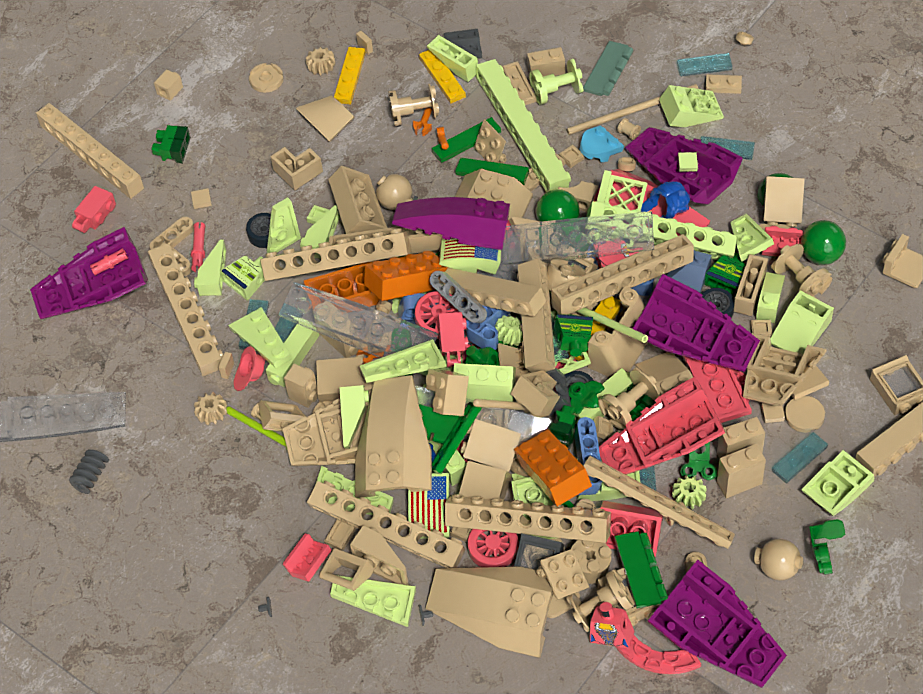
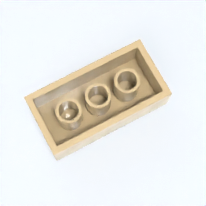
[328,166,387,234]

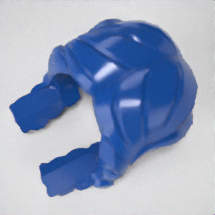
[641,181,690,219]

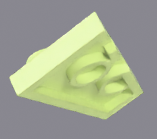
[267,198,301,253]
[730,214,774,262]

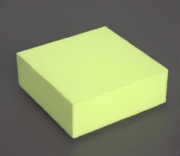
[678,153,698,171]
[306,205,329,224]

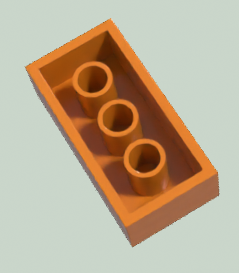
[364,251,449,301]
[304,261,388,315]
[514,429,592,507]

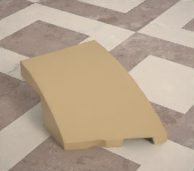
[296,96,355,142]

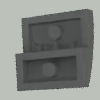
[444,29,482,58]

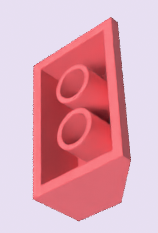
[600,501,663,557]

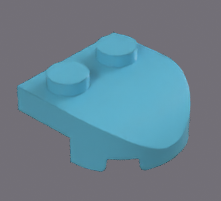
[579,125,624,162]

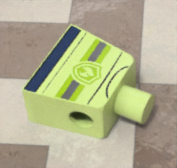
[221,256,265,301]

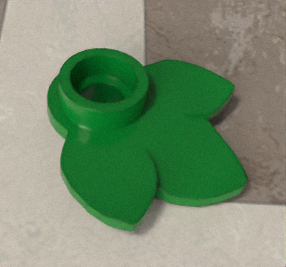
[568,381,605,415]

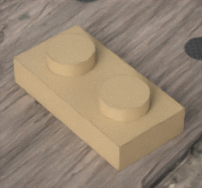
[706,74,742,94]

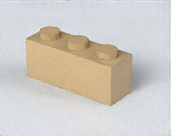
[734,254,768,316]

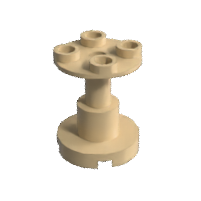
[388,84,439,126]
[771,244,832,298]
[598,368,661,430]
[566,569,635,632]

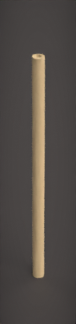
[567,84,698,135]

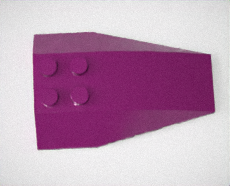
[625,127,743,205]
[392,197,510,250]
[30,227,148,319]
[633,274,760,372]
[648,559,787,688]

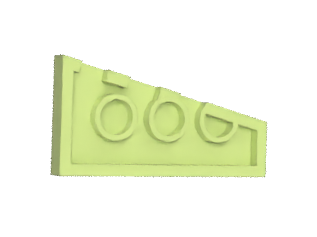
[228,307,293,368]
[360,339,446,383]
[315,466,394,515]
[330,576,416,627]

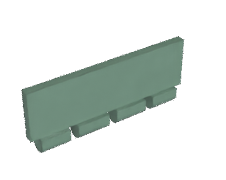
[583,41,634,96]

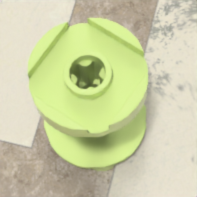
[529,59,584,105]

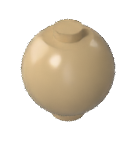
[376,174,413,210]
[754,539,803,580]

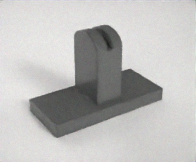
[258,597,272,617]
[419,605,433,626]

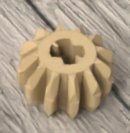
[306,46,335,76]
[194,392,227,425]

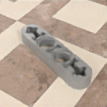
[430,271,487,323]

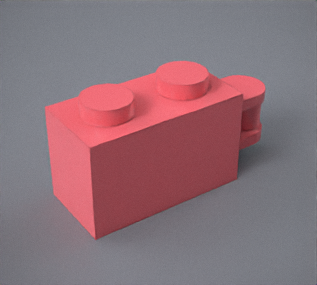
[72,186,116,233]
[437,312,468,367]

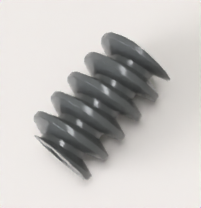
[69,450,109,494]

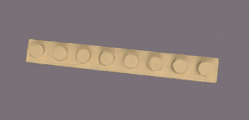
[584,456,735,549]

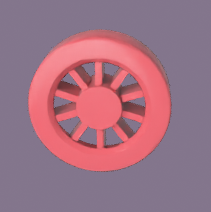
[414,291,463,339]
[467,529,519,567]

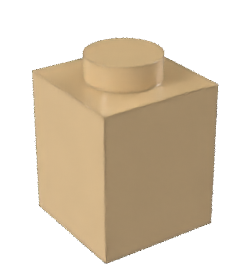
[154,69,183,101]

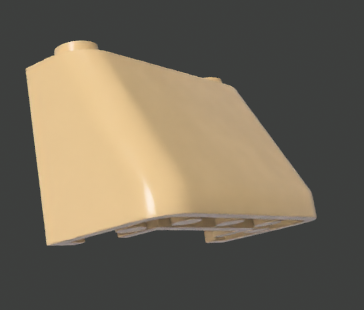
[588,286,648,378]

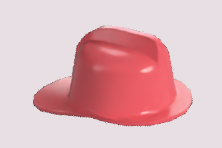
[234,346,265,391]

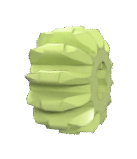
[495,315,523,346]
[672,475,707,510]

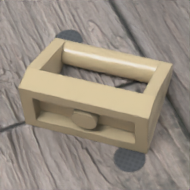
[259,400,305,432]
[320,548,375,591]

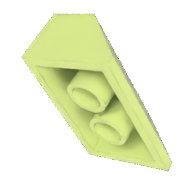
[454,363,516,404]

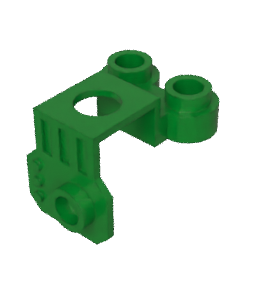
[680,440,717,481]
[809,519,846,575]

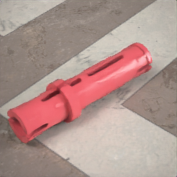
[191,222,206,272]

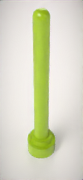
[226,406,287,450]

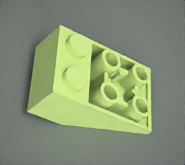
[659,85,724,127]
[770,290,834,354]

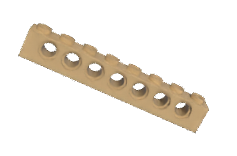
[36,103,144,199]
[260,228,412,281]
[551,234,694,315]
[148,243,223,377]
[307,481,465,568]
[445,494,611,543]

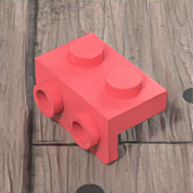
[762,226,803,257]
[283,533,332,582]

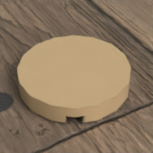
[249,63,283,93]
[785,396,825,433]

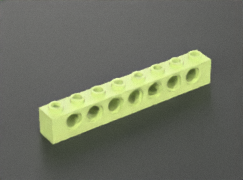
[585,201,737,260]

